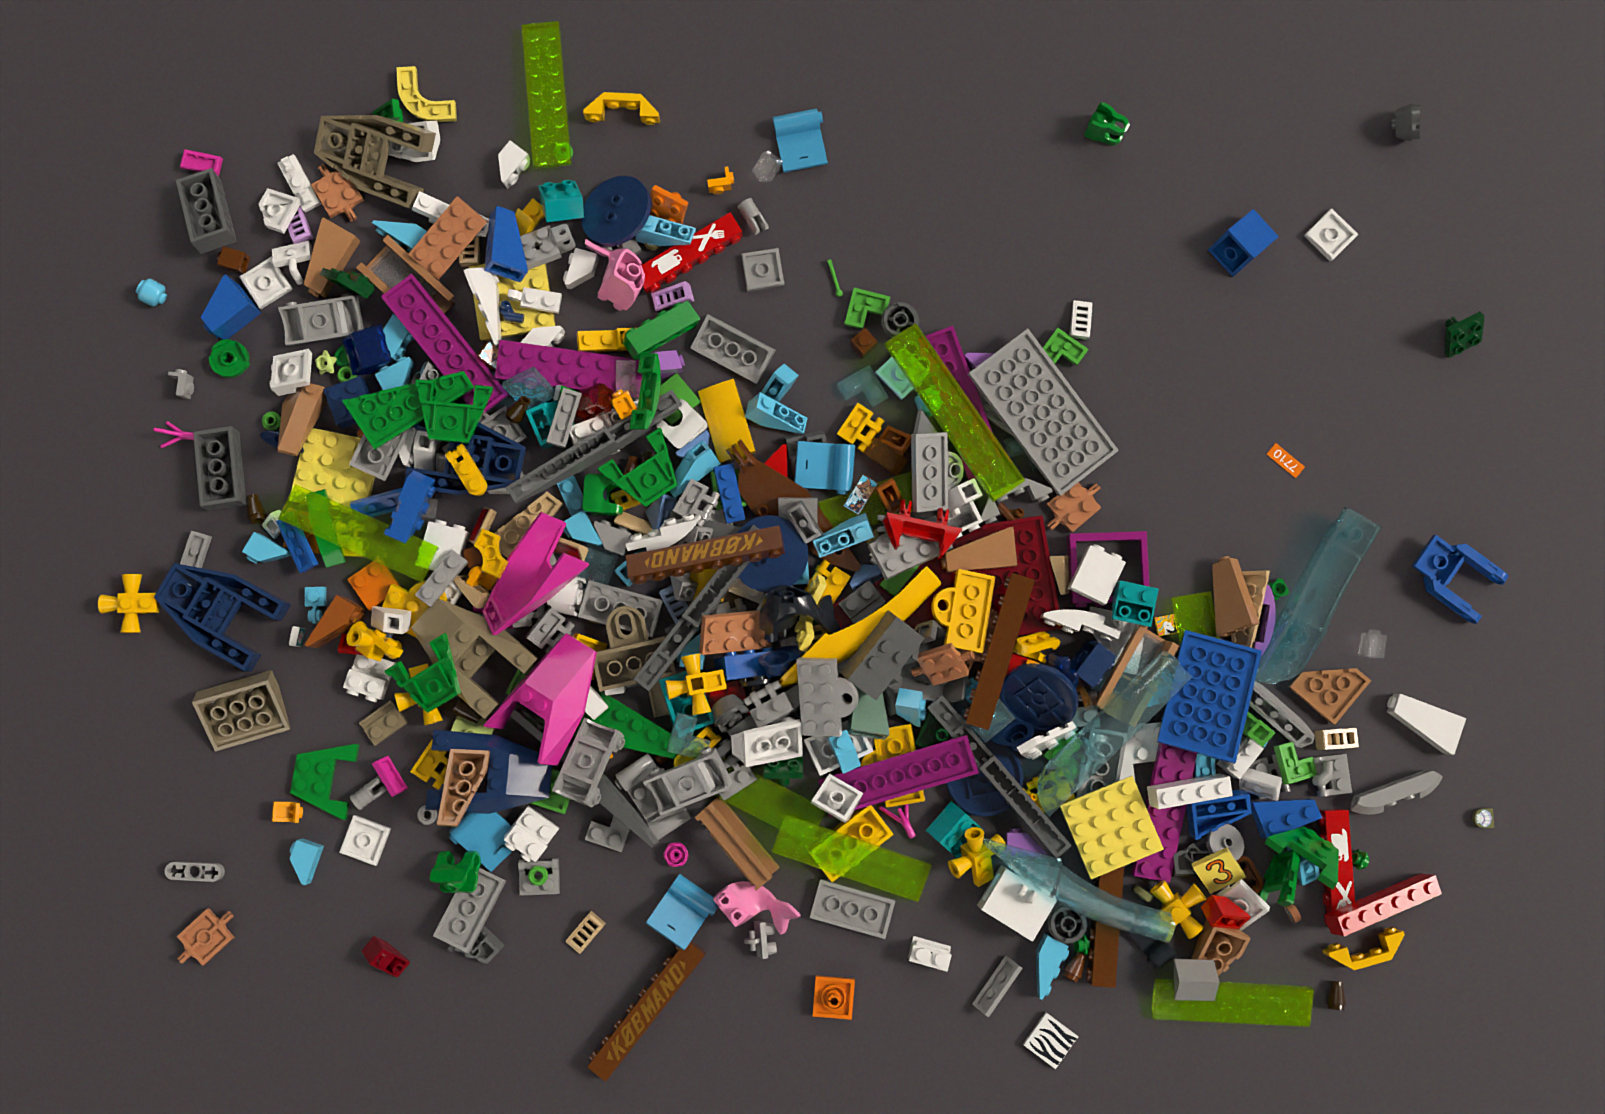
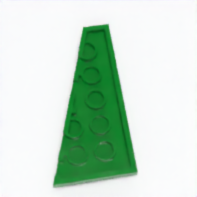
[342,371,475,450]
[573,684,685,759]

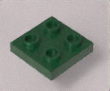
[1444,311,1485,358]
[915,711,952,748]
[764,749,803,787]

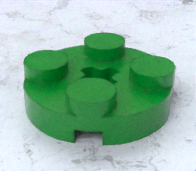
[209,339,250,378]

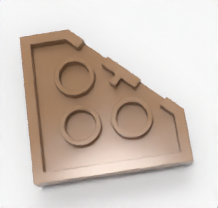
[1288,668,1371,725]

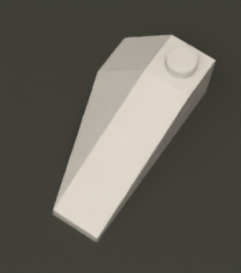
[388,121,440,162]
[464,267,501,349]

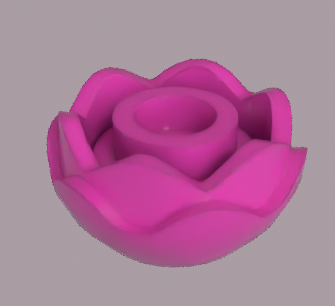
[664,842,688,867]

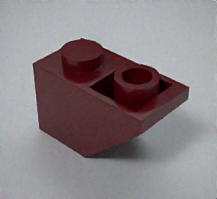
[361,936,410,978]

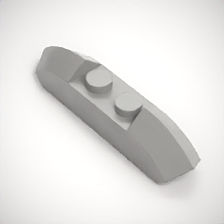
[1249,681,1315,748]
[1351,770,1443,815]

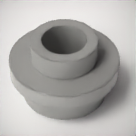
[417,805,437,825]

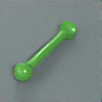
[827,259,843,297]

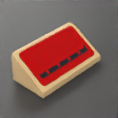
[468,507,497,544]
[553,537,589,561]

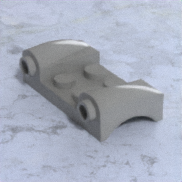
[278,293,365,346]
[552,718,625,807]
[643,746,733,816]
[614,753,692,840]

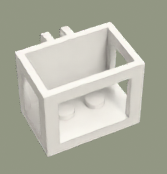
[977,865,1057,942]

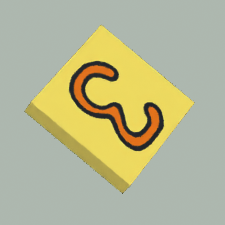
[1191,847,1246,894]

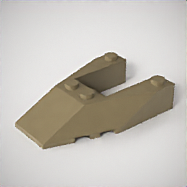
[314,115,436,208]
[411,599,539,719]

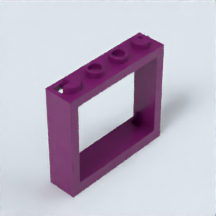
[1067,531,1150,607]

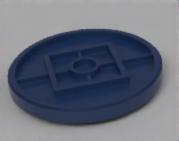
[581,176,651,247]
[737,515,808,593]
[1000,663,1078,732]
[946,738,1023,816]

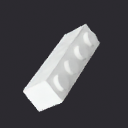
[1147,773,1232,809]

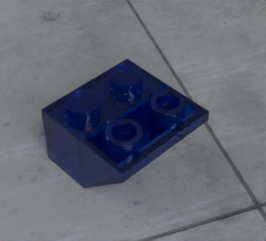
[342,325,391,375]

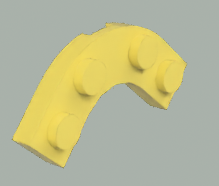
[397,66,457,122]
[795,575,827,652]

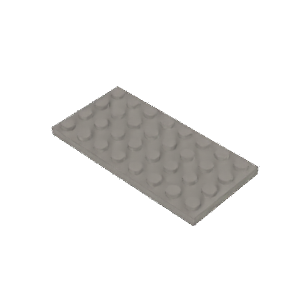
[967,329,1119,496]

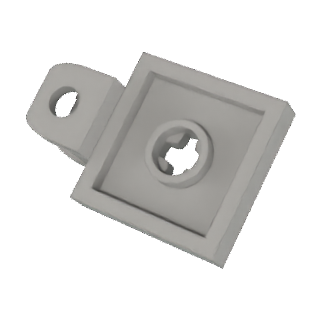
[520,224,576,270]

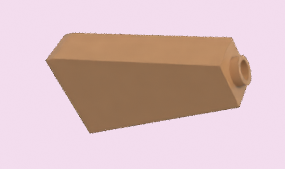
[304,217,360,298]
[941,527,1017,573]
[1212,556,1260,637]

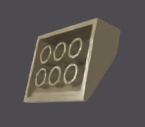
[192,670,290,751]

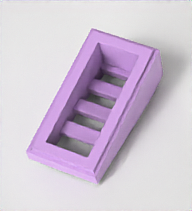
[288,206,314,244]
[651,281,694,312]

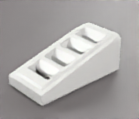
[1069,300,1092,340]

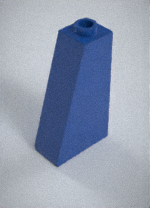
[484,206,528,282]

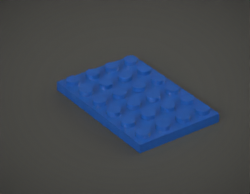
[1157,630,1262,764]

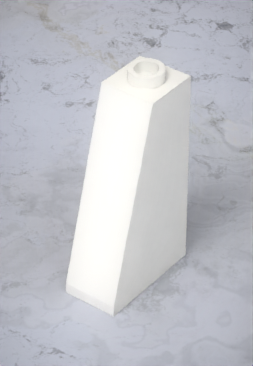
[1387,694,1466,755]

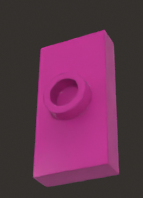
[180,149,223,176]
[372,756,408,797]

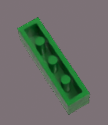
[622,301,700,361]

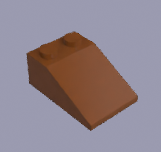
[304,595,366,648]

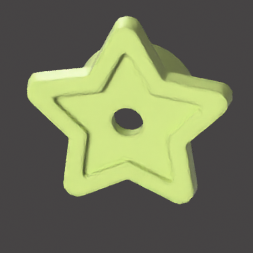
[315,350,337,374]

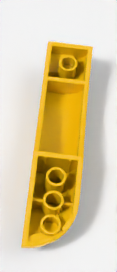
[775,566,941,691]

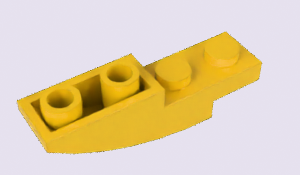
[576,328,637,353]

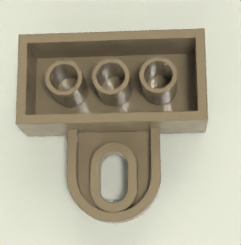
[594,606,676,692]

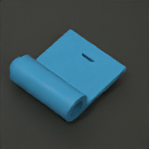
[773,108,828,173]
[794,441,855,495]
[449,812,512,872]
[645,874,719,950]

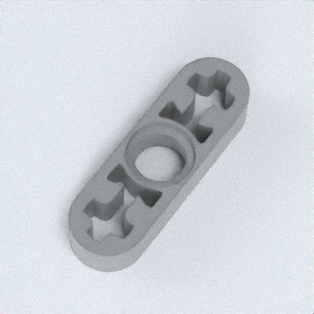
[165,861,225,882]

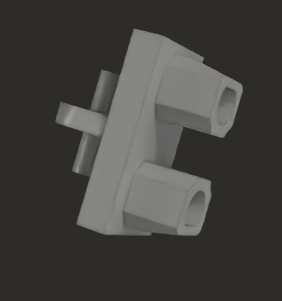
[744,920,777,959]

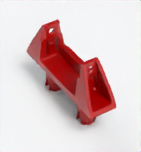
[883,500,962,559]

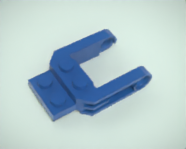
[1412,535,1509,624]

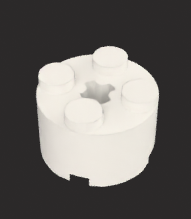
[547,577,586,616]

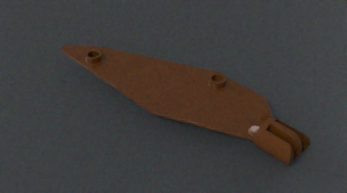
[726,439,861,571]

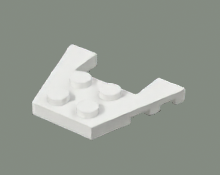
[1120,722,1193,780]

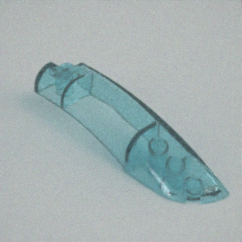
[1255,507,1382,684]
[1038,651,1192,817]
[984,838,1176,943]

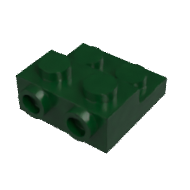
[320,268,375,299]

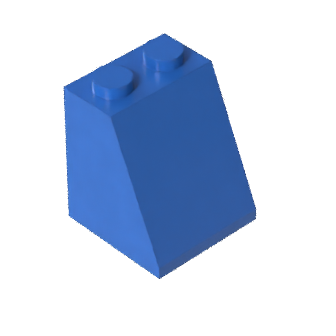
[1208,209,1279,277]
[201,274,261,340]

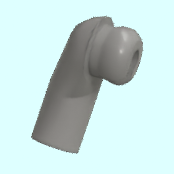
[1312,760,1333,787]

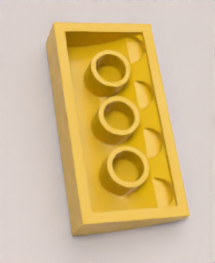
[698,379,756,463]
[807,805,894,882]

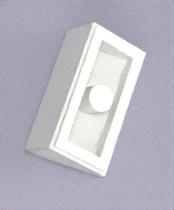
[1239,768,1282,801]

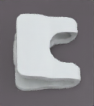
[656,399,708,449]

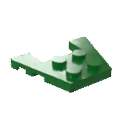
[416,379,493,444]
[597,427,677,507]
[385,633,461,713]
[290,744,360,820]
[1264,827,1339,890]
[1256,850,1300,907]

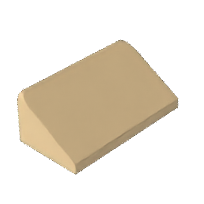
[614,512,653,535]

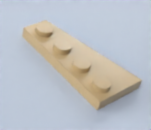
[494,492,563,558]
[1231,570,1270,648]

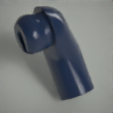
[499,301,525,324]

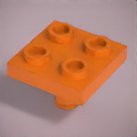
[650,185,689,224]
[812,975,855,1020]

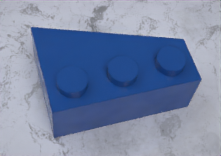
[384,470,436,543]
[714,647,773,681]
[1186,789,1252,840]
[1250,798,1322,839]

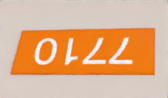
[1267,443,1305,478]

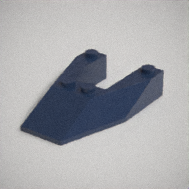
[403,420,526,495]
[154,563,291,671]
[425,730,553,814]

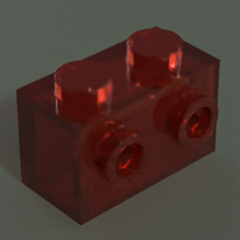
[576,383,614,421]

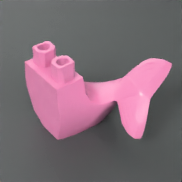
[585,239,645,311]
[713,881,800,935]

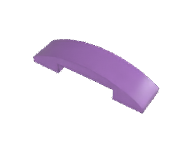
[1253,585,1276,656]

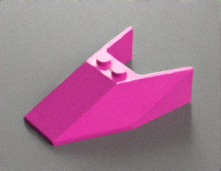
[482,512,589,636]
[483,633,597,765]

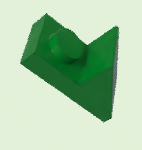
[373,99,404,123]

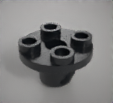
[738,675,777,704]

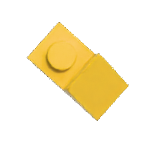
[515,198,544,236]

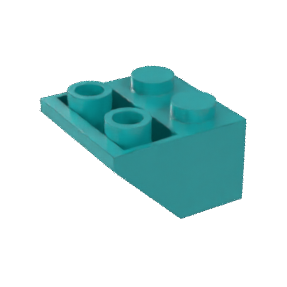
[538,180,584,222]
[526,401,575,449]
[1112,581,1159,627]
[926,801,983,858]

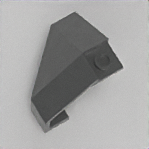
[886,620,971,707]

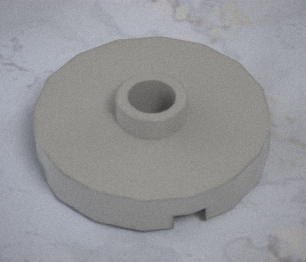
[1206,824,1244,861]

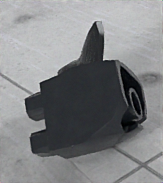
[759,585,842,642]

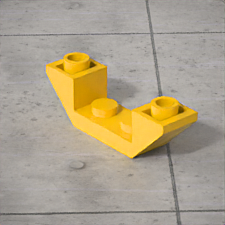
[583,92,660,125]
[1322,927,1405,970]

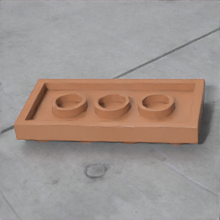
[408,196,488,280]
[699,610,772,655]

